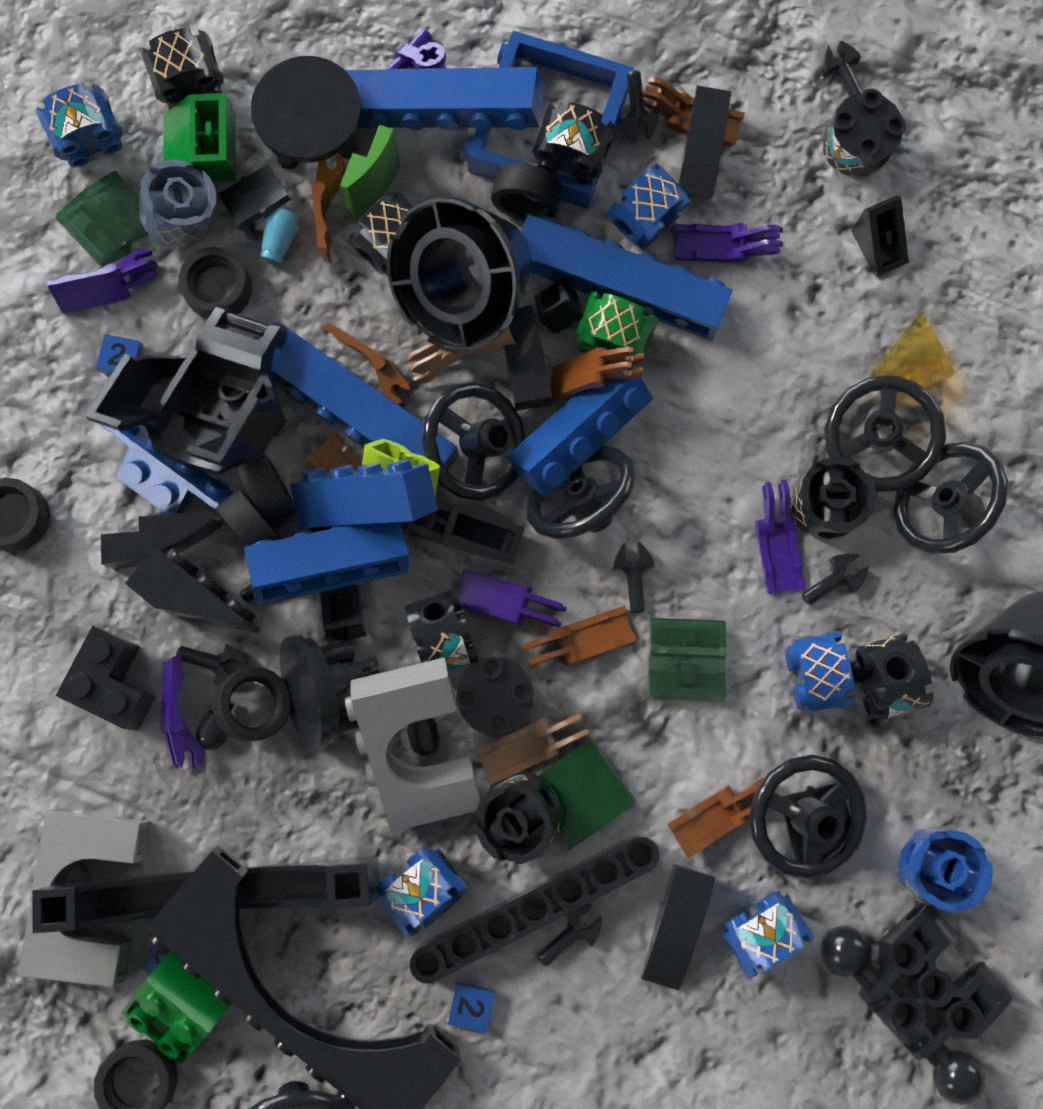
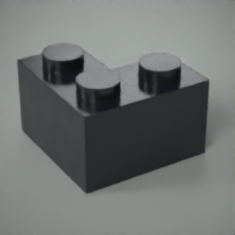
[55,625,156,731]

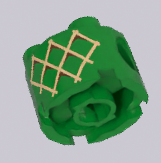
[574,292,658,369]

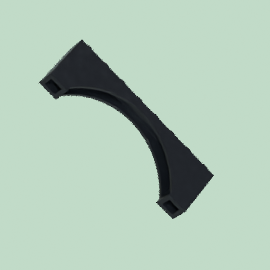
[145,845,461,1109]
[32,856,380,934]

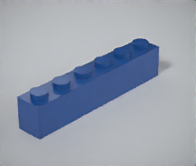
[345,67,545,130]
[521,214,733,341]
[269,322,459,484]

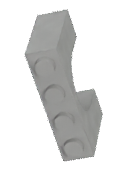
[345,657,481,832]
[16,811,151,987]

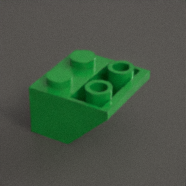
[163,93,236,182]
[121,951,232,1064]

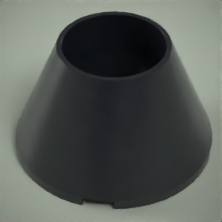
[387,197,532,352]
[950,591,1043,740]

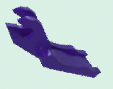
[675,223,783,262]
[45,249,158,314]
[755,480,806,594]
[457,570,567,627]
[160,654,205,769]

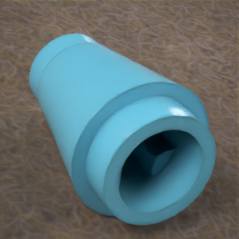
[260,208,301,264]

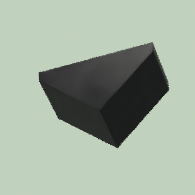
[851,195,909,277]

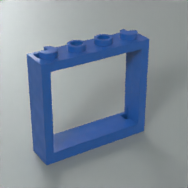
[463,30,634,209]

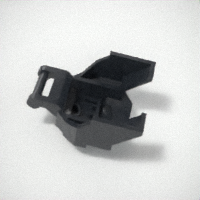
[85,305,287,475]

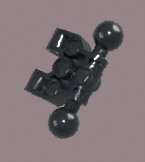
[821,903,1013,1105]

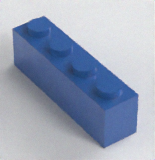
[506,368,653,497]
[290,460,438,528]
[244,522,409,606]

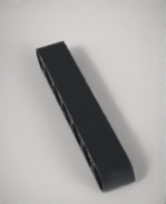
[409,835,659,984]

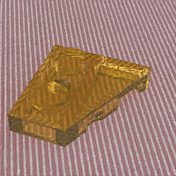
[870,312,956,402]

